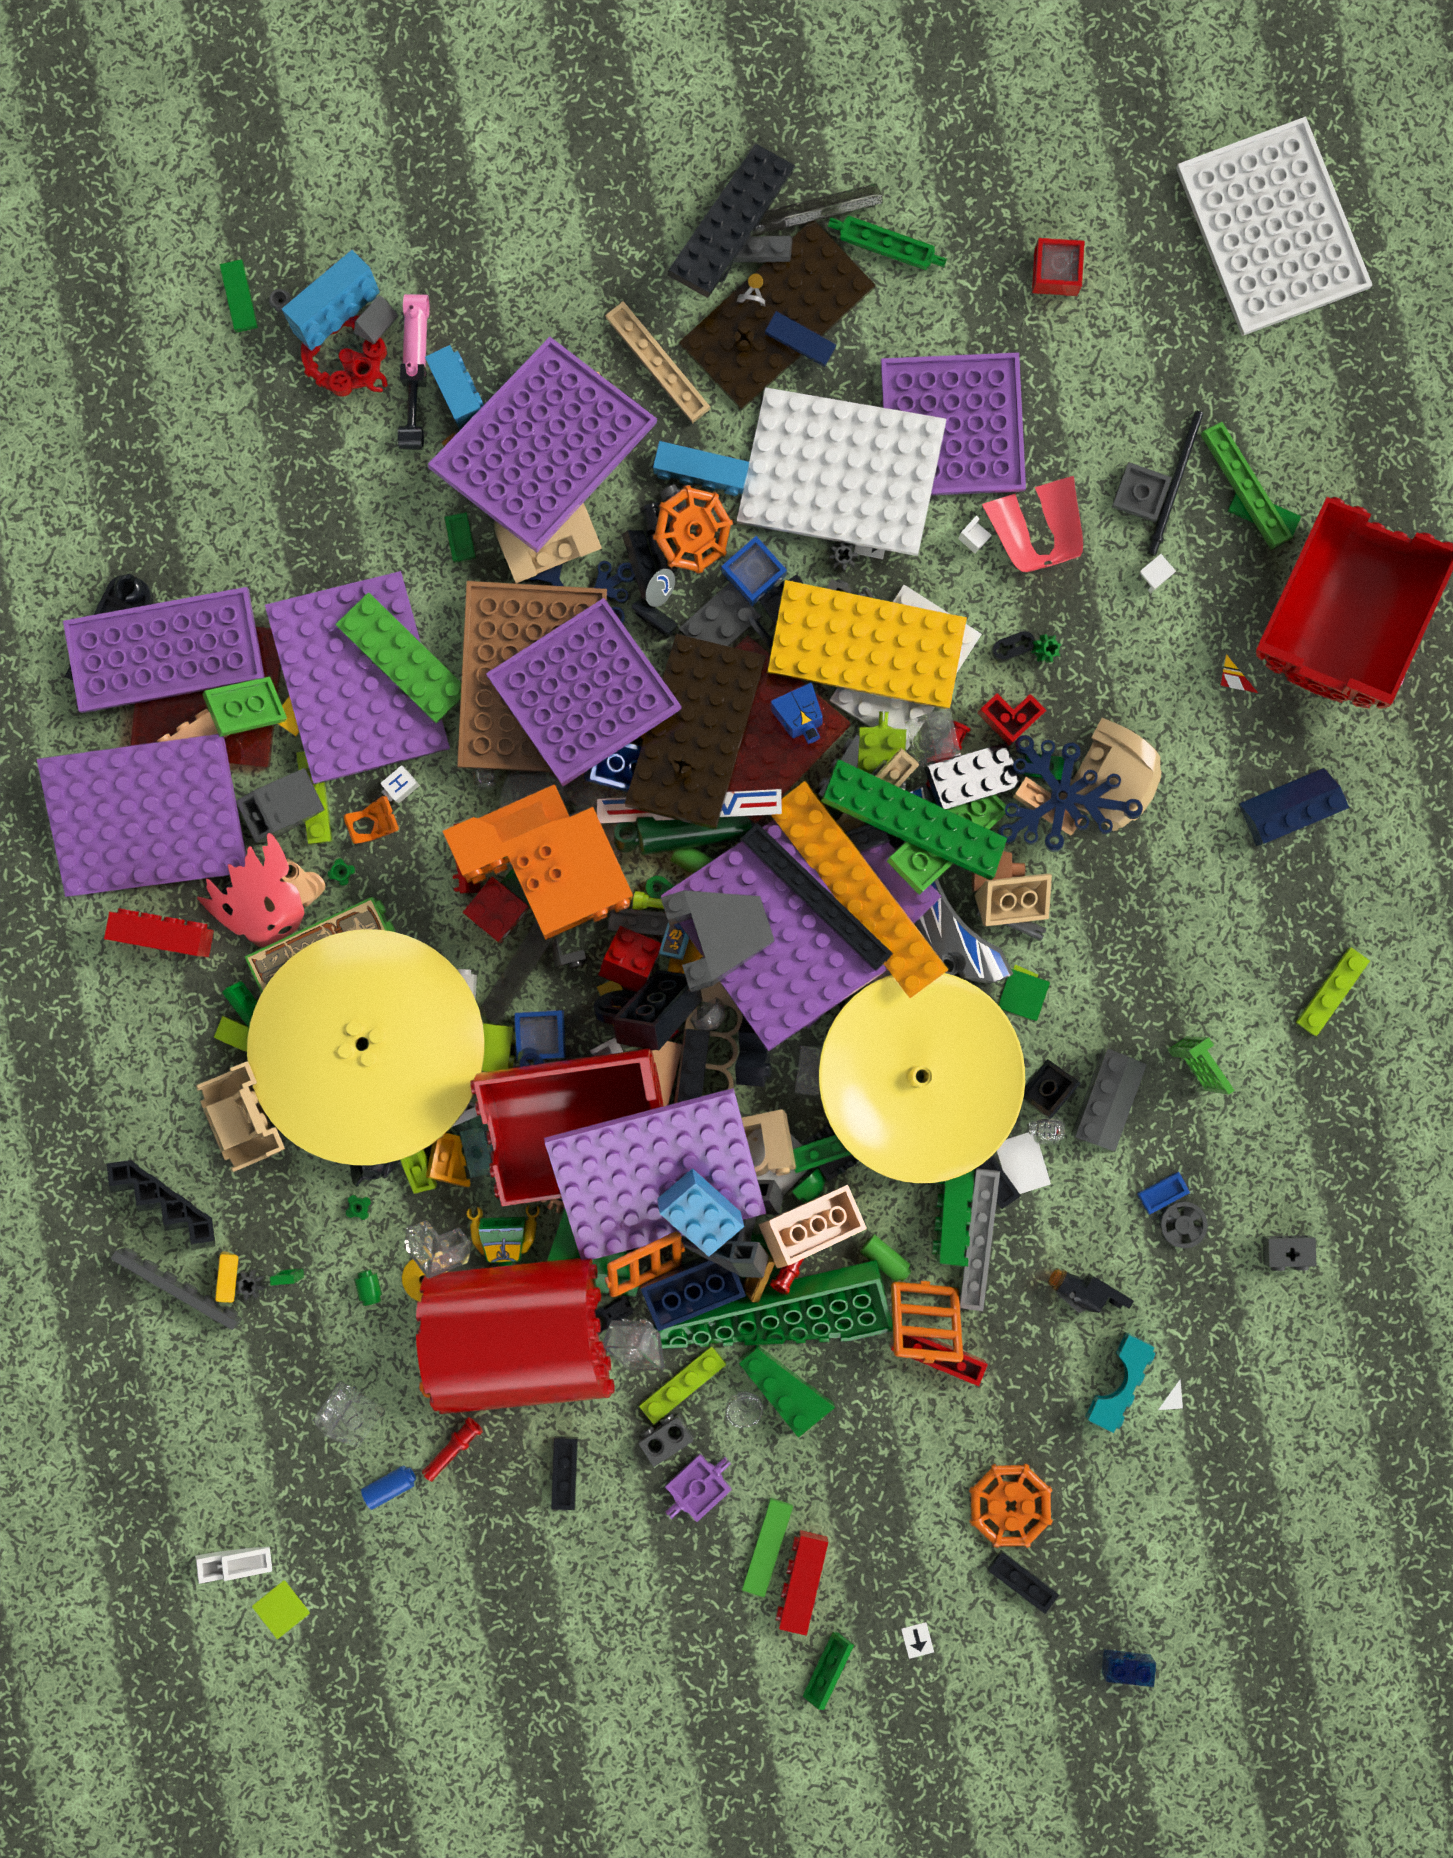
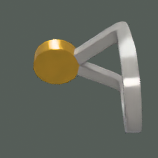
[737,274,766,307]

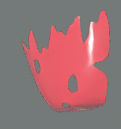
[197,833,304,947]

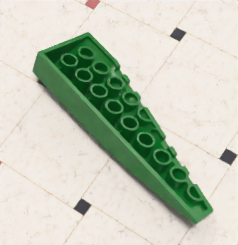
[650,1260,893,1349]

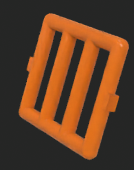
[605,1231,685,1297]
[891,1281,963,1363]

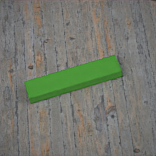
[742,1498,793,1598]

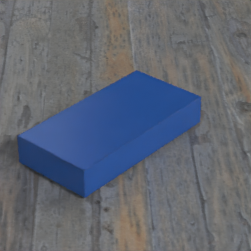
[1137,1171,1190,1215]

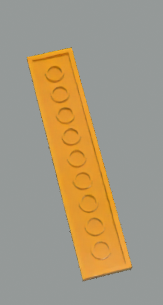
[771,781,949,998]

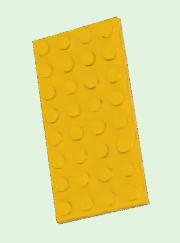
[767,580,967,709]

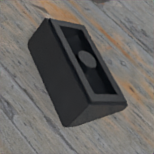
[631,598,678,638]

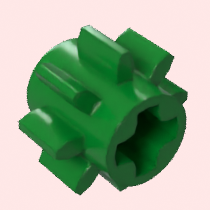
[1031,634,1061,663]

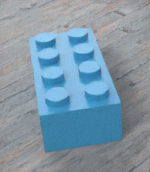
[282,250,380,351]

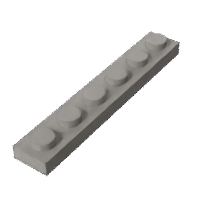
[960,1168,1000,1311]

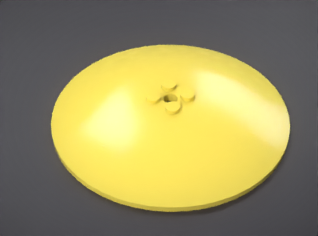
[247,929,485,1165]

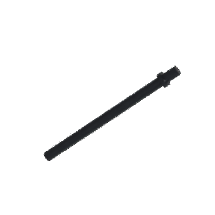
[1147,410,1204,556]

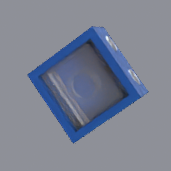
[721,536,787,606]
[515,1010,566,1060]

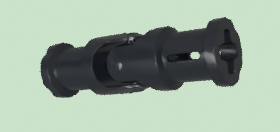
[640,503,678,573]

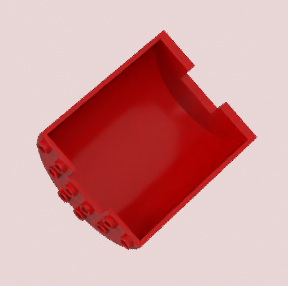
[1256,497,1453,709]
[470,1048,664,1206]
[416,1258,615,1414]

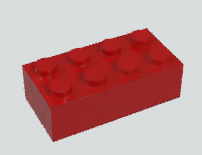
[104,908,214,957]

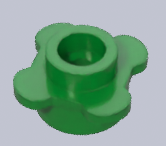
[328,858,355,886]
[346,1195,371,1220]

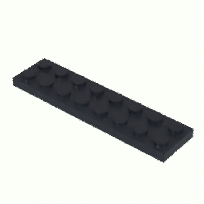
[667,144,795,298]

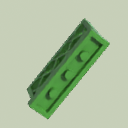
[1168,1036,1235,1095]

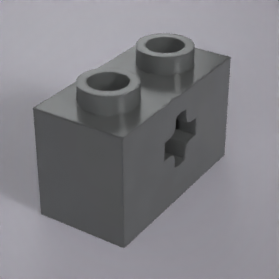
[1262,1235,1317,1271]

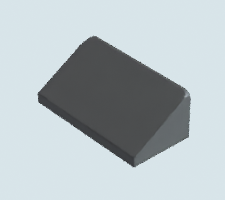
[354,295,398,344]

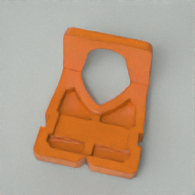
[343,796,399,844]

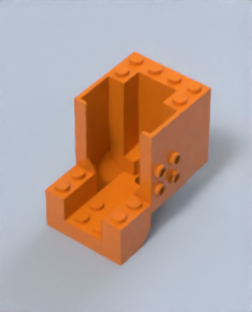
[443,784,633,940]

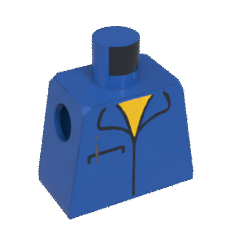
[771,683,823,744]

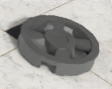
[1159,1201,1208,1248]

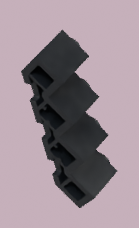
[735,1014,772,1087]
[106,1160,215,1250]

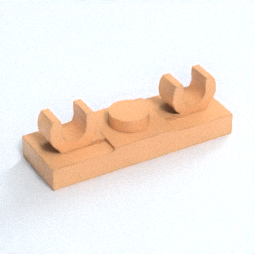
[1013,777,1083,836]

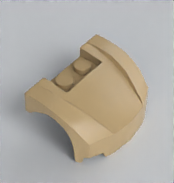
[1059,718,1161,831]

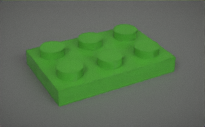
[202,677,287,737]

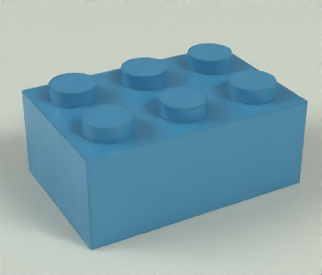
[425,345,484,430]
[657,1168,744,1257]

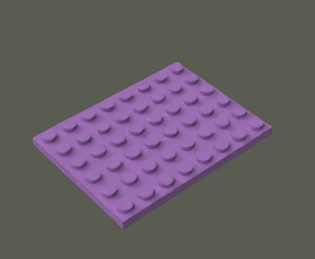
[428,337,657,553]
[265,571,450,784]
[37,734,246,897]
[661,820,886,1051]
[544,1088,766,1260]

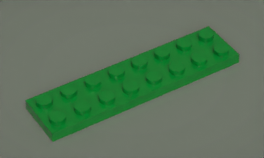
[821,759,1007,880]

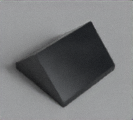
[1023,1059,1080,1119]

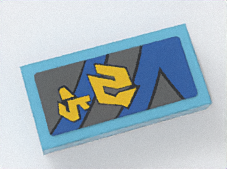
[659,923,689,960]

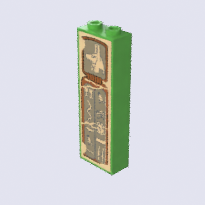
[245,897,396,993]

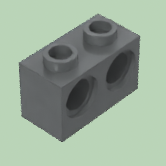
[638,1413,694,1467]

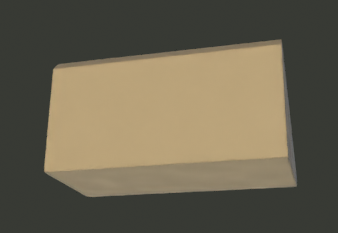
[975,873,1052,926]

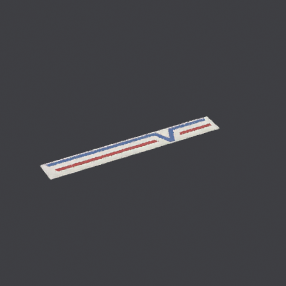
[597,789,782,823]

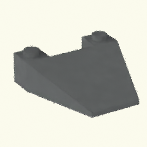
[661,890,775,993]
[681,1180,784,1278]

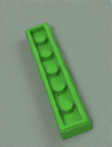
[1201,422,1293,550]

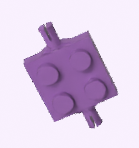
[665,1453,732,1522]

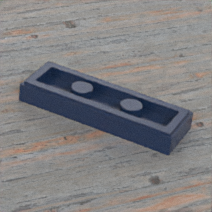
[765,311,837,367]

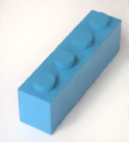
[653,441,749,496]

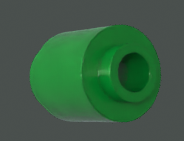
[354,1269,382,1306]

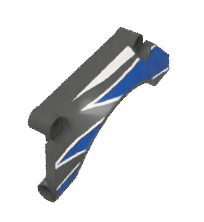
[888,784,1013,984]

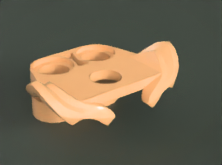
[264,859,325,912]

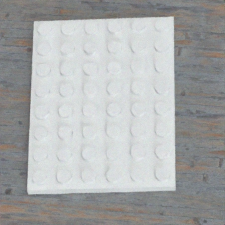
[1176,117,1372,336]
[737,387,946,556]

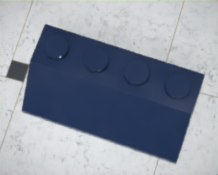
[1239,768,1350,846]
[640,1257,746,1332]

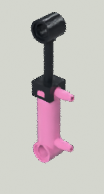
[398,294,430,450]

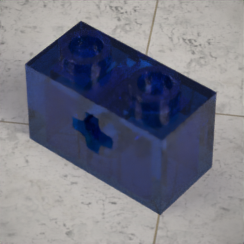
[1101,1649,1156,1687]

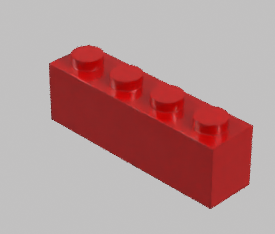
[889,1335,988,1386]
[775,1530,829,1636]

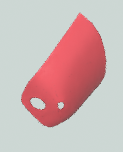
[982,476,1083,572]

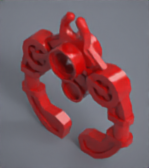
[301,315,388,397]

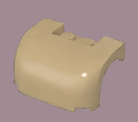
[494,503,602,583]
[196,1061,285,1172]

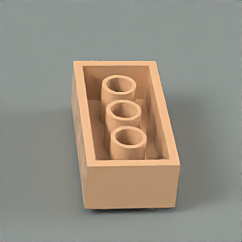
[758,1185,867,1269]

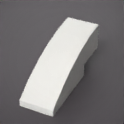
[195,1547,272,1584]

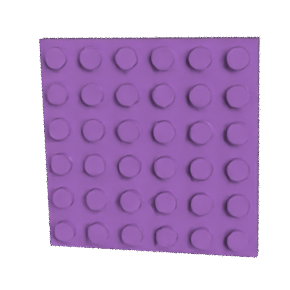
[881,353,1026,495]
[486,598,682,786]

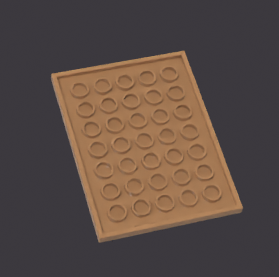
[457,581,607,774]

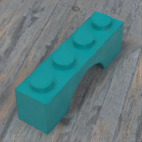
[1085,1332,1155,1433]

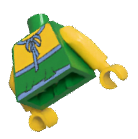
[467,1205,540,1267]

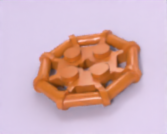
[653,485,733,574]
[969,1463,1053,1548]

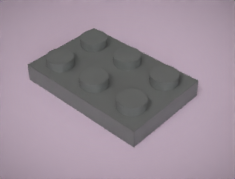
[679,582,761,646]

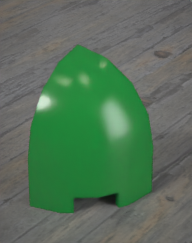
[791,1167,825,1204]

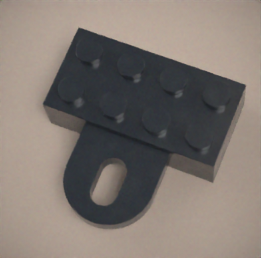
[593,970,703,1051]

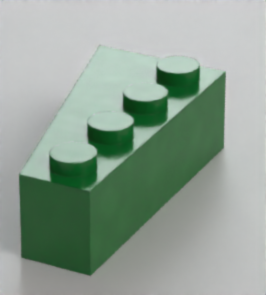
[931,1169,974,1267]
[739,1345,835,1438]

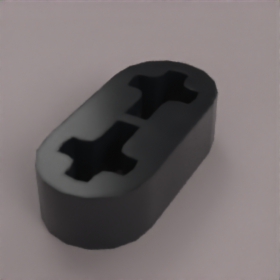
[992,631,1035,662]

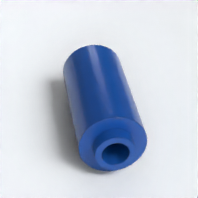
[361,1465,416,1510]

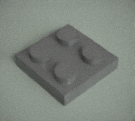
[1112,462,1172,523]

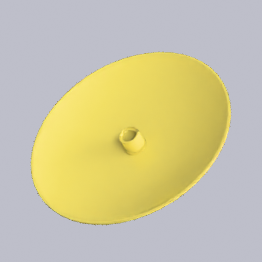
[819,973,1025,1183]

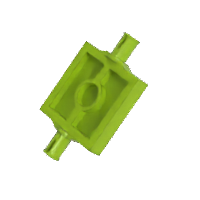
[858,711,907,774]

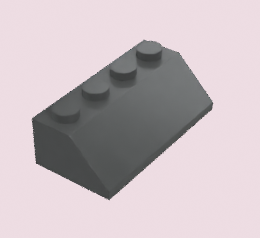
[1071,1048,1147,1152]

